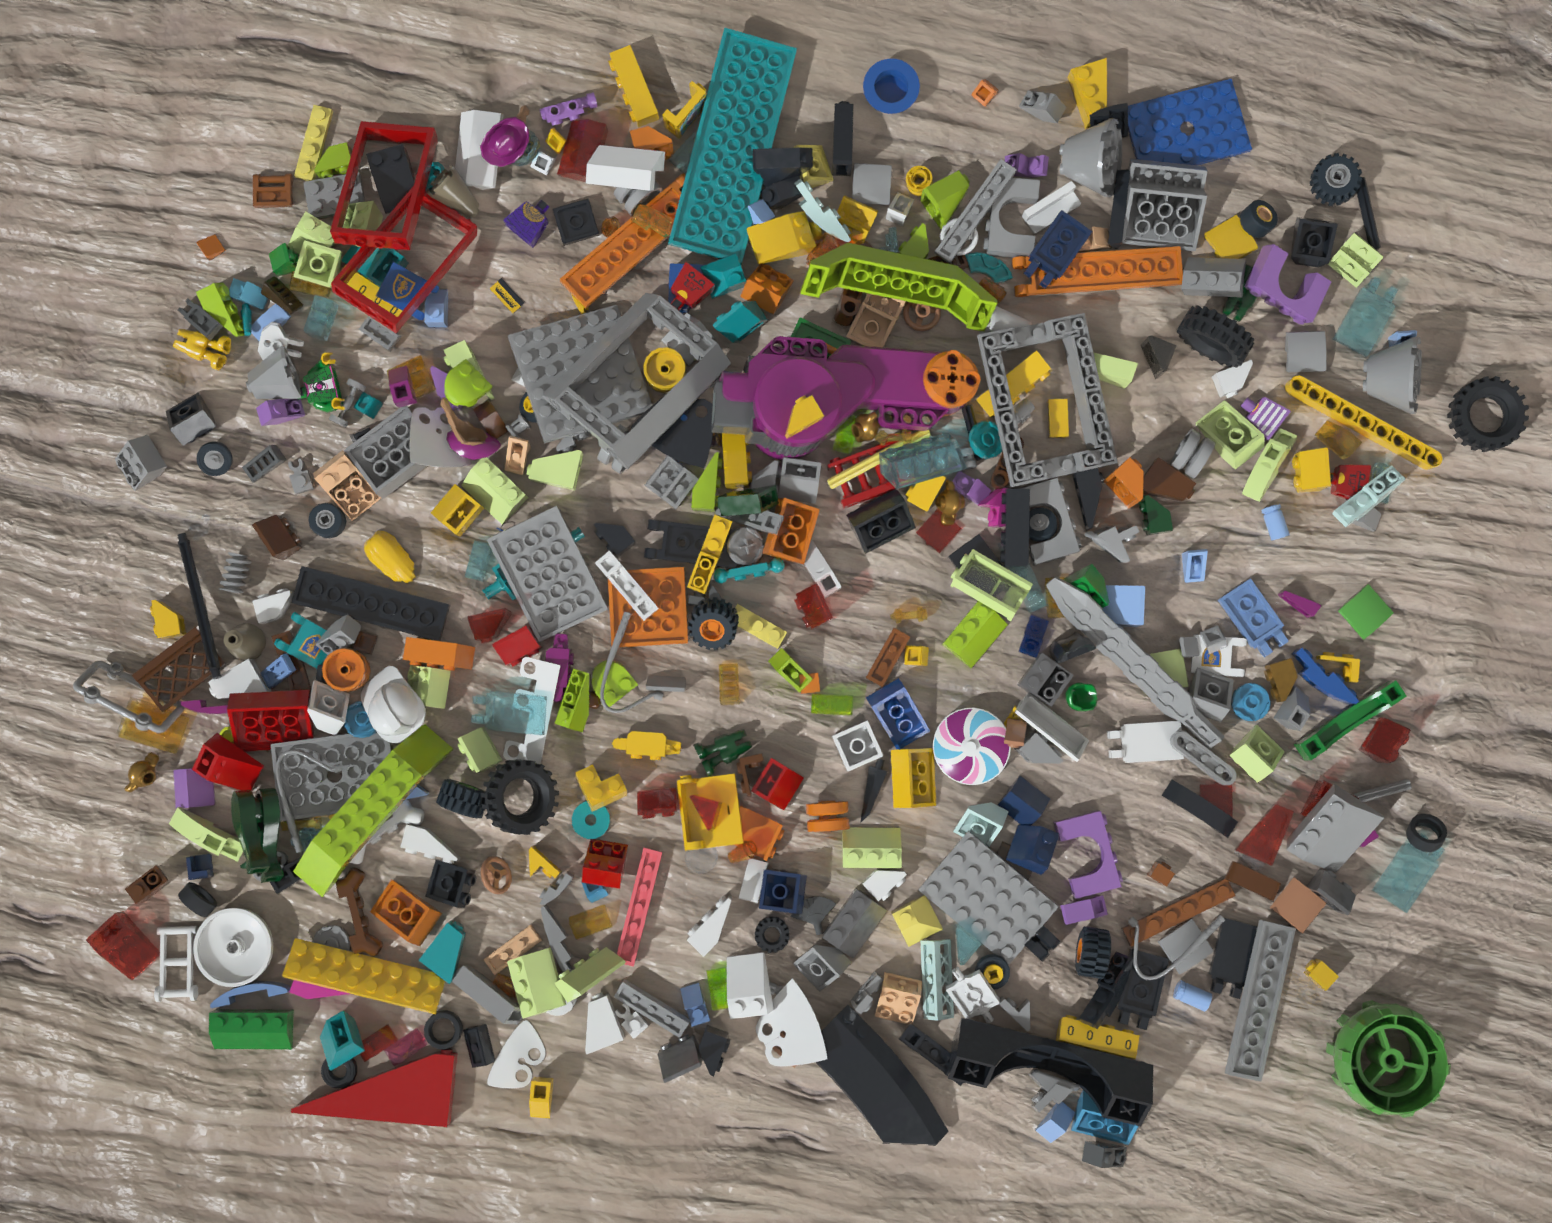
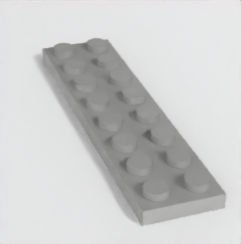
[1225,919,1296,1082]

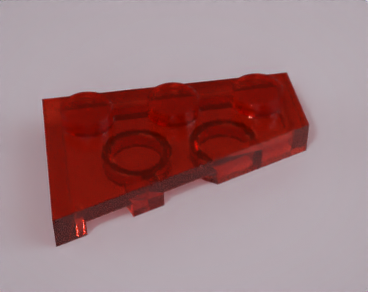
[1234,804,1294,866]

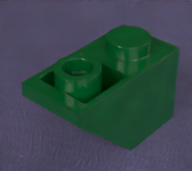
[1139,495,1173,536]

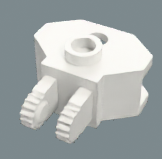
[258,321,304,360]

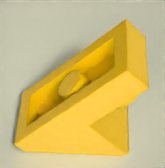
[529,846,562,878]

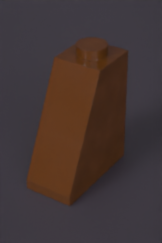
[1143,457,1197,501]

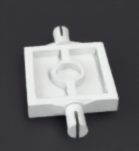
[946,967,1000,1023]

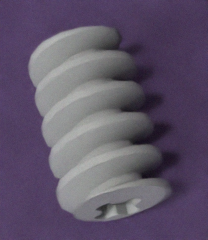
[219,552,251,594]

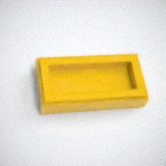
[1048,399,1069,438]

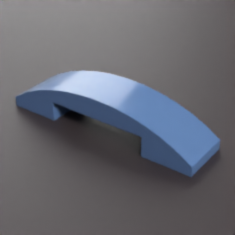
[210,981,291,1008]

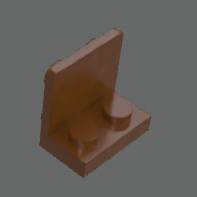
[736,753,764,797]

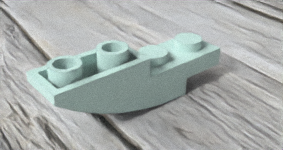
[794,179,851,242]
[1332,465,1405,527]

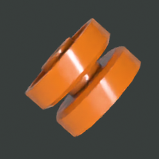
[322,648,371,692]
[806,800,850,832]

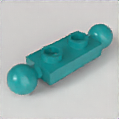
[713,558,785,584]

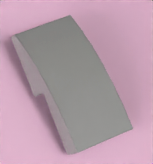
[556,431,591,454]
[539,872,574,905]

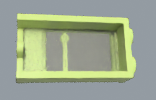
[951,549,1033,621]

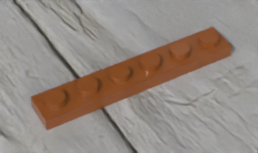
[1121,879,1236,946]

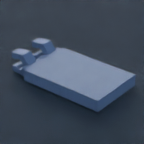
[1218,578,1289,657]

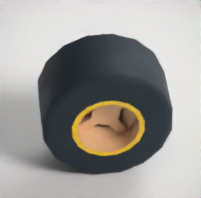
[1240,200,1278,238]

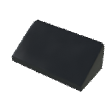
[463,1024,495,1068]

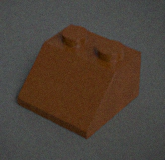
[252,514,302,561]

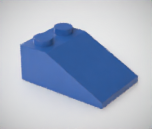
[866,678,930,750]

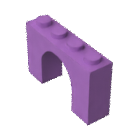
[1244,244,1331,324]
[1053,810,1123,899]

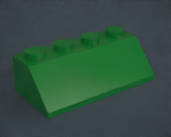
[209,1009,294,1050]

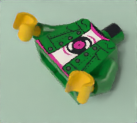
[298,352,345,413]

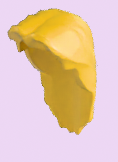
[364,530,416,584]

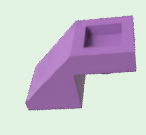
[1005,153,1049,178]
[1061,895,1108,925]

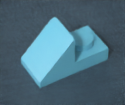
[229,278,268,310]

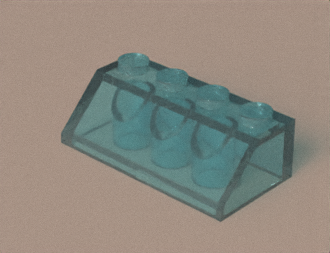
[879,433,967,489]

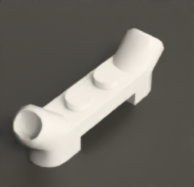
[349,799,424,864]

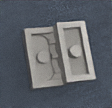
[852,163,892,205]
[1285,331,1326,372]
[644,455,699,509]
[1158,918,1214,974]

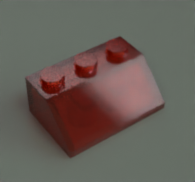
[557,119,608,185]

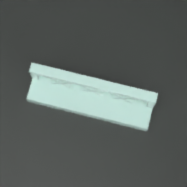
[920,939,954,1021]

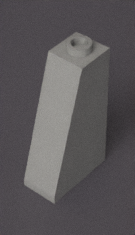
[452,965,522,1025]

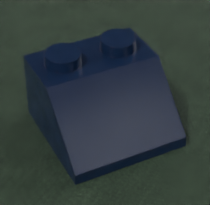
[1006,825,1060,875]
[759,870,807,914]

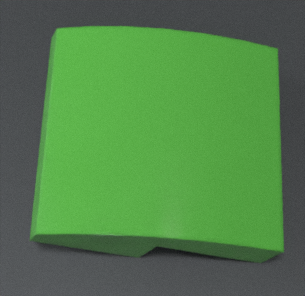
[1338,584,1394,640]

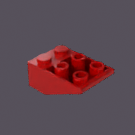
[192,733,264,791]

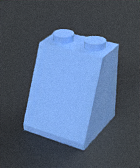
[1103,585,1145,627]

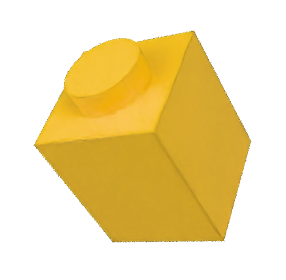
[1303,958,1339,991]

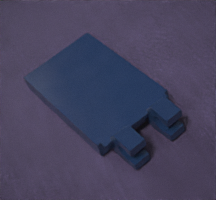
[1023,210,1092,288]

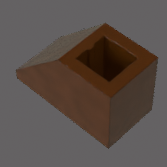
[125,865,169,904]

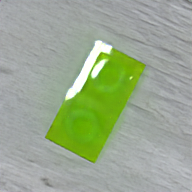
[833,415,858,455]
[811,693,853,715]
[706,967,728,1011]

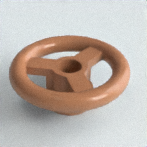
[903,302,941,331]
[481,856,512,894]

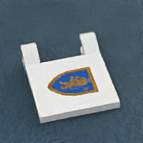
[1191,634,1247,677]

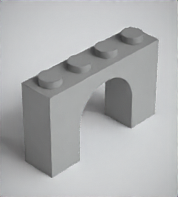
[983,178,1040,258]
[1022,478,1081,566]

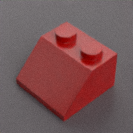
[492,625,542,667]

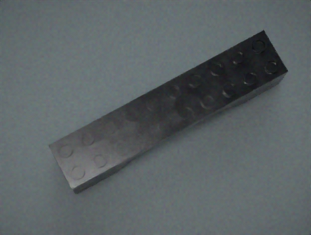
[948,1017,1153,1127]

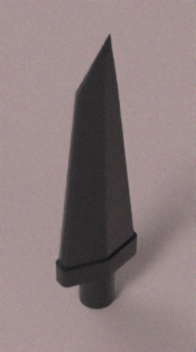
[860,758,888,823]

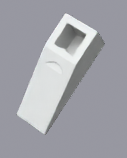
[804,540,841,599]
[401,824,461,864]

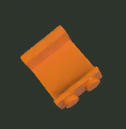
[735,806,785,861]

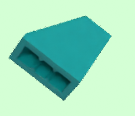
[419,921,466,984]

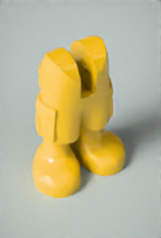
[173,329,231,370]

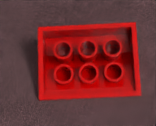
[227,690,314,751]

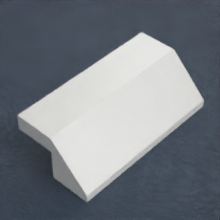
[455,110,503,190]
[586,145,665,191]

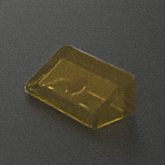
[569,905,613,940]

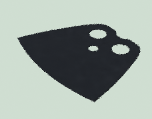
[631,394,713,468]

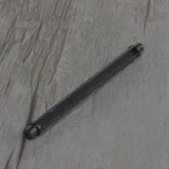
[177,533,222,679]

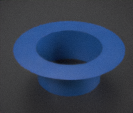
[863,59,920,114]

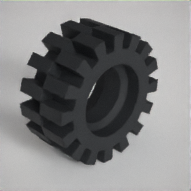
[755,916,790,953]

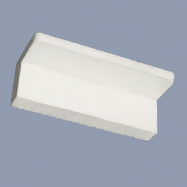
[1022,181,1081,234]

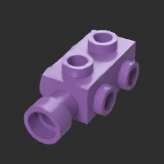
[539,92,598,126]

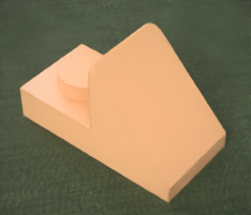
[1078,226,1111,253]
[505,436,531,475]

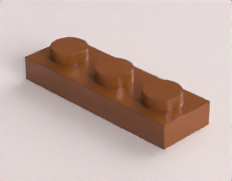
[866,628,910,687]

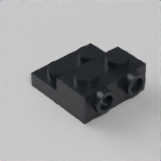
[425,859,477,908]

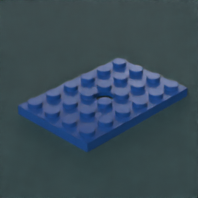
[1128,78,1252,166]

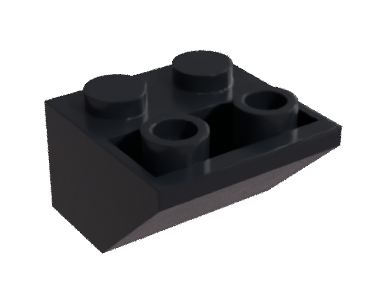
[698,1025,731,1077]

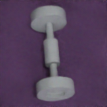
[329,378,366,428]

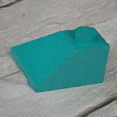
[700,254,746,299]

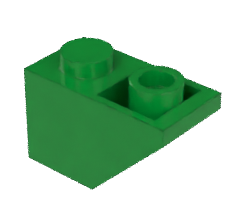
[269,243,299,277]

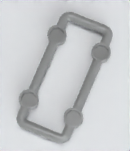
[73,661,185,733]

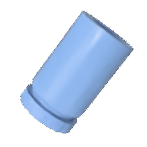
[1261,504,1290,541]
[1173,980,1212,1012]

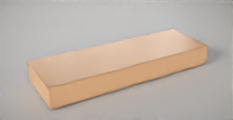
[484,924,542,975]

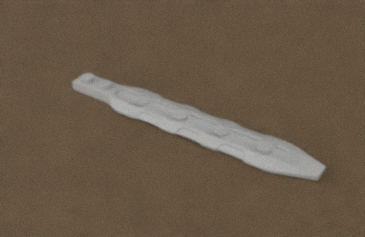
[1046,576,1224,749]

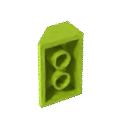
[942,601,1008,668]

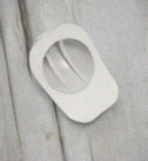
[361,666,425,743]

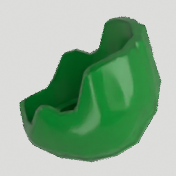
[1065,682,1098,712]

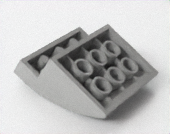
[1122,159,1208,251]

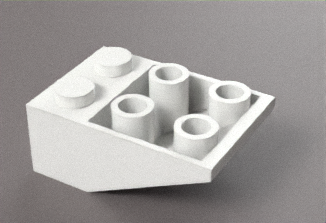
[687,895,732,957]

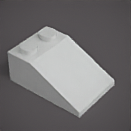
[727,952,774,1019]

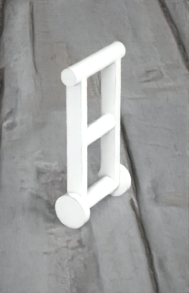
[154,926,198,1002]

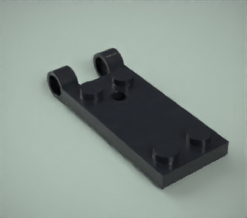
[644,520,737,569]

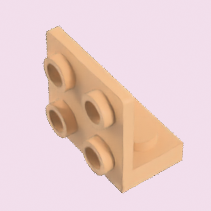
[875,972,922,1025]

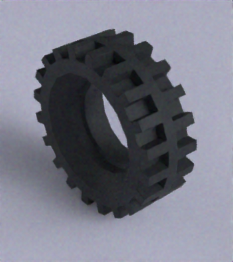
[1177,305,1254,368]
[1447,376,1529,452]
[481,759,559,835]

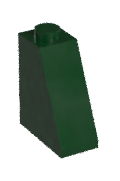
[718,485,779,516]

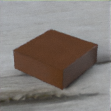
[352,631,378,655]

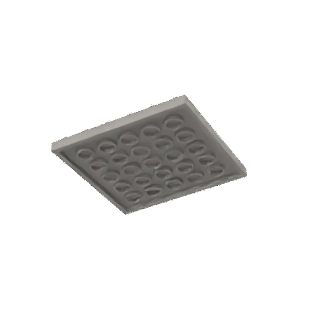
[508,305,652,443]

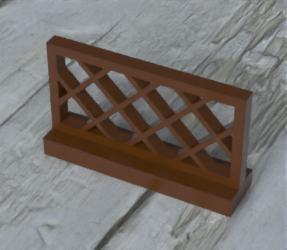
[132,627,226,712]

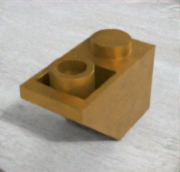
[1264,658,1298,702]

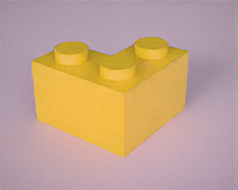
[575,765,627,812]

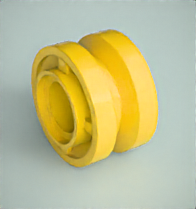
[906,166,933,196]

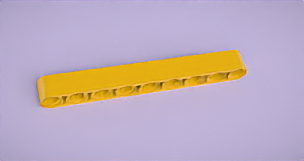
[1285,375,1443,470]

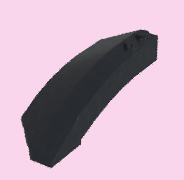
[815,1005,949,1146]

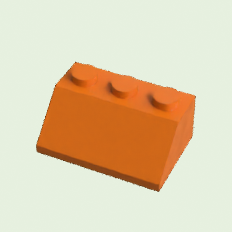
[1104,457,1144,509]
[763,498,820,564]

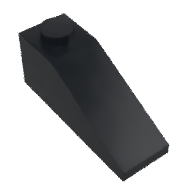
[1072,468,1104,531]

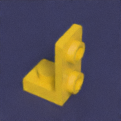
[1316,652,1360,683]

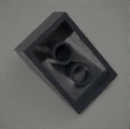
[366,144,415,214]

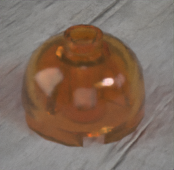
[806,232,840,265]

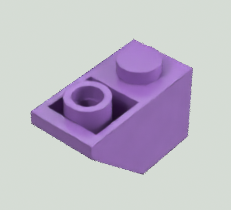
[256,399,305,426]

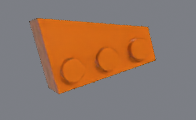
[403,637,476,671]

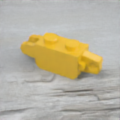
[612,731,681,760]

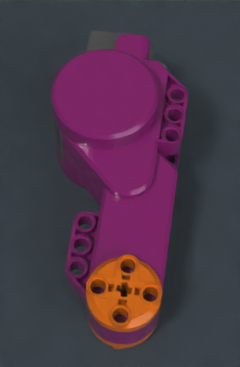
[711,336,981,460]

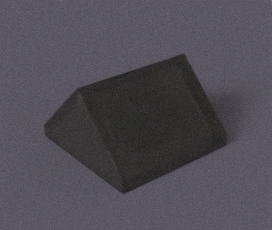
[1140,335,1177,380]

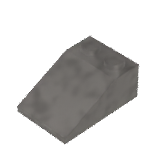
[657,1034,703,1083]

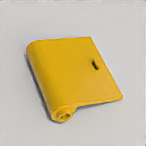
[677,773,744,851]

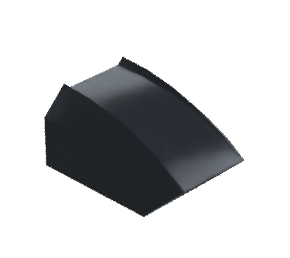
[1291,217,1338,267]
[1049,632,1096,664]

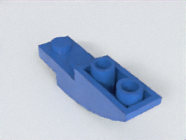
[1291,648,1359,704]

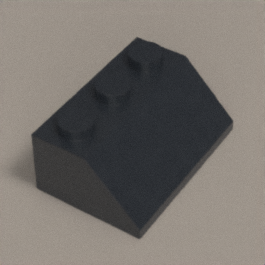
[846,488,916,554]

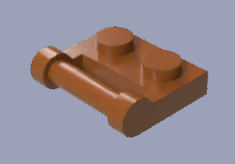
[253,173,293,208]

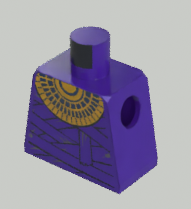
[503,200,549,248]

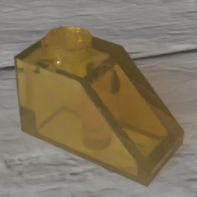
[1315,420,1362,460]

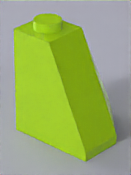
[920,170,970,230]

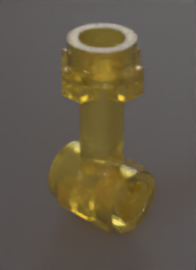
[875,429,912,446]
[890,607,927,624]

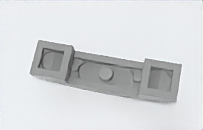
[715,507,784,534]

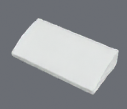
[1015,692,1089,762]

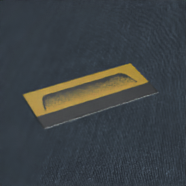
[489,278,524,313]

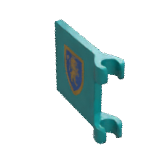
[274,612,328,669]

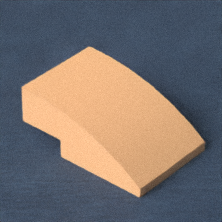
[846,293,907,348]

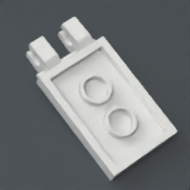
[1107,721,1184,763]

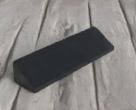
[1108,169,1130,249]

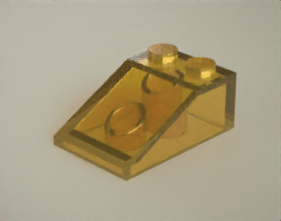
[117,696,190,754]

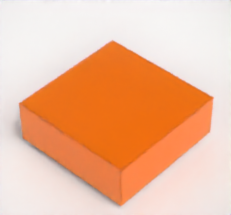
[799,673,820,694]

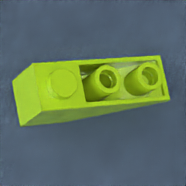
[196,282,245,337]
[691,452,722,512]
[555,668,589,733]

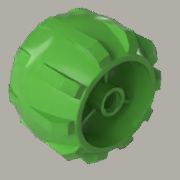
[1326,1000,1451,1118]

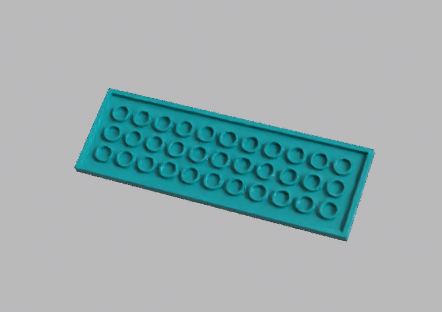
[668,27,797,265]

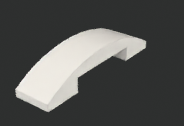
[595,551,659,621]

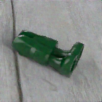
[1222,264,1258,322]
[693,729,753,777]

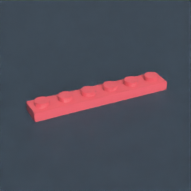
[617,847,663,967]

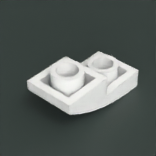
[739,858,768,903]

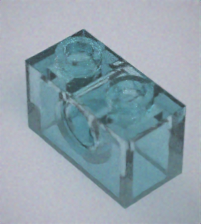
[303,295,339,341]

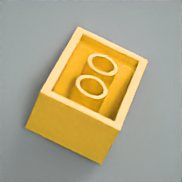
[746,211,816,264]

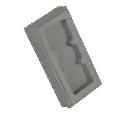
[359,316,401,352]

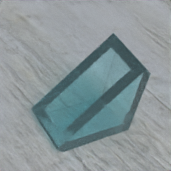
[955,924,981,965]

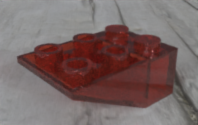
[86,911,160,981]

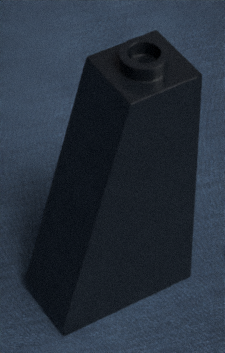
[832,101,854,176]

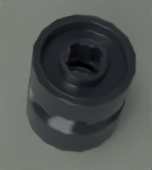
[1024,925,1061,962]

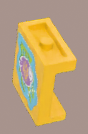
[662,81,707,139]

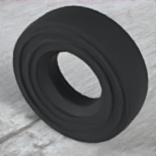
[321,1058,357,1088]

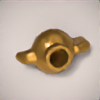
[851,412,881,443]
[935,480,965,525]
[124,752,159,792]

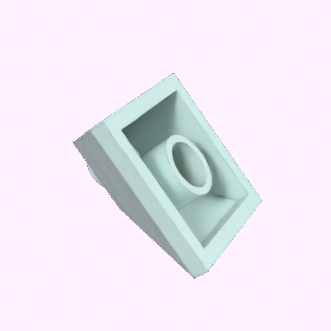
[953,802,1008,847]

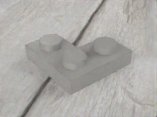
[850,971,883,1014]

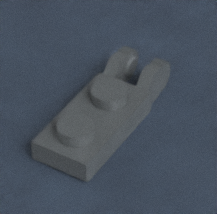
[178,298,223,341]

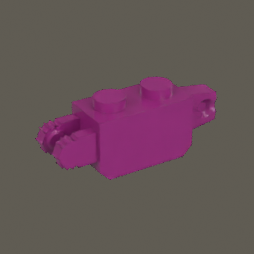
[545,634,574,703]

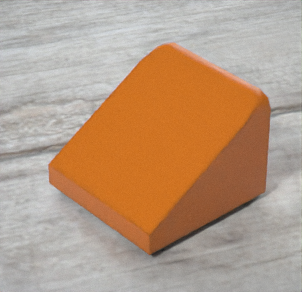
[971,79,999,107]
[196,234,226,261]

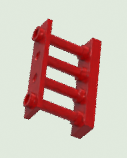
[827,437,915,509]

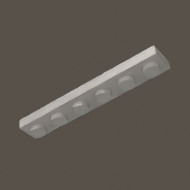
[934,159,1016,264]

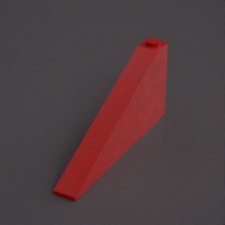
[291,1048,458,1127]

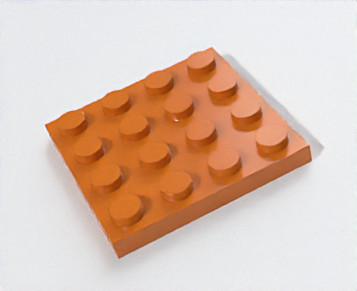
[608,567,689,648]

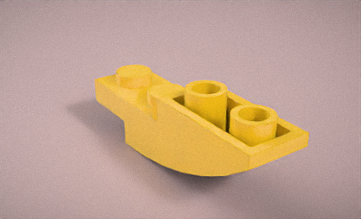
[687,514,733,594]

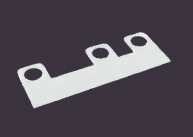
[503,657,560,764]

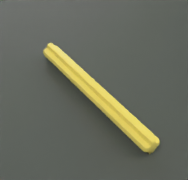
[827,430,931,489]

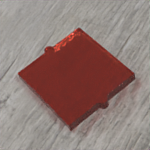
[916,508,962,554]
[1200,782,1233,818]

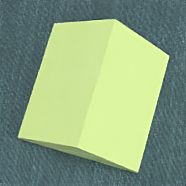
[293,240,342,288]

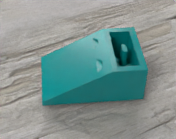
[341,245,409,287]

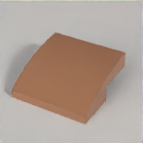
[1270,877,1327,934]

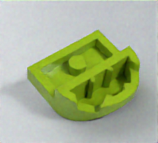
[444,359,492,407]
[591,660,638,707]

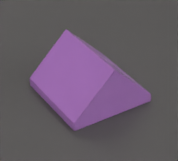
[173,768,215,809]

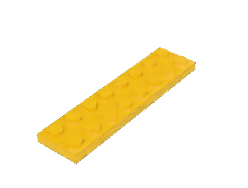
[282,938,446,1015]

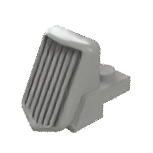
[1085,524,1139,563]
[1028,1069,1080,1112]

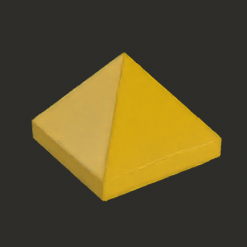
[545,128,567,154]

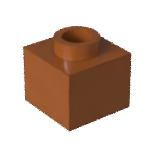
[1147,861,1175,887]

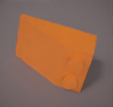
[370,879,442,947]

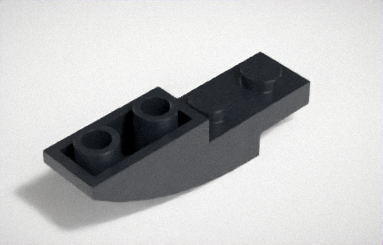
[1079,952,1133,1029]

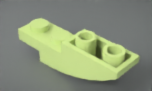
[1242,428,1297,502]
[169,806,243,862]

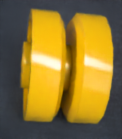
[643,347,687,394]

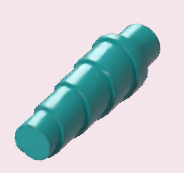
[240,303,252,336]

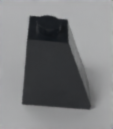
[753,148,813,188]

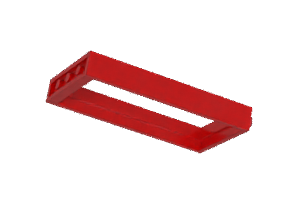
[330,121,438,250]
[331,186,477,334]

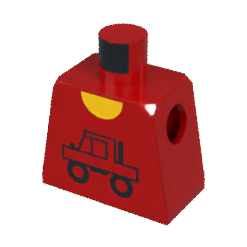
[670,262,715,311]
[1330,465,1371,500]

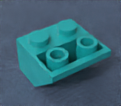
[713,301,768,343]
[320,1010,365,1071]

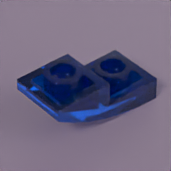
[1018,614,1049,658]

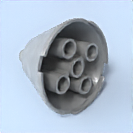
[1060,118,1122,197]
[1363,337,1422,414]

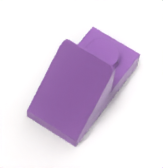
[953,470,991,507]

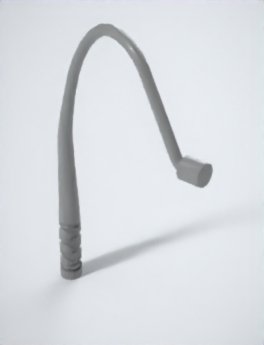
[600,612,664,713]
[276,750,342,853]
[1128,915,1225,980]

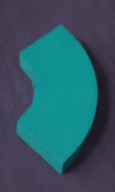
[965,252,1013,285]

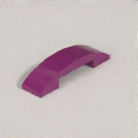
[181,700,228,714]

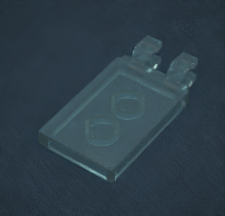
[1333,277,1398,357]
[471,691,547,735]
[1372,833,1445,913]

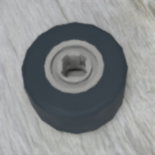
[308,503,346,539]

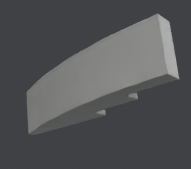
[541,905,573,972]

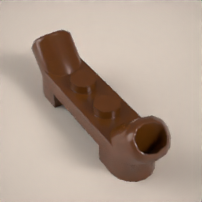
[834,240,873,326]
[336,867,383,957]

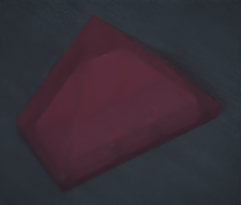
[384,1028,428,1066]

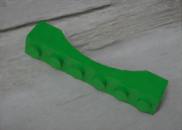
[1293,680,1407,761]

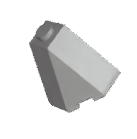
[246,346,301,399]

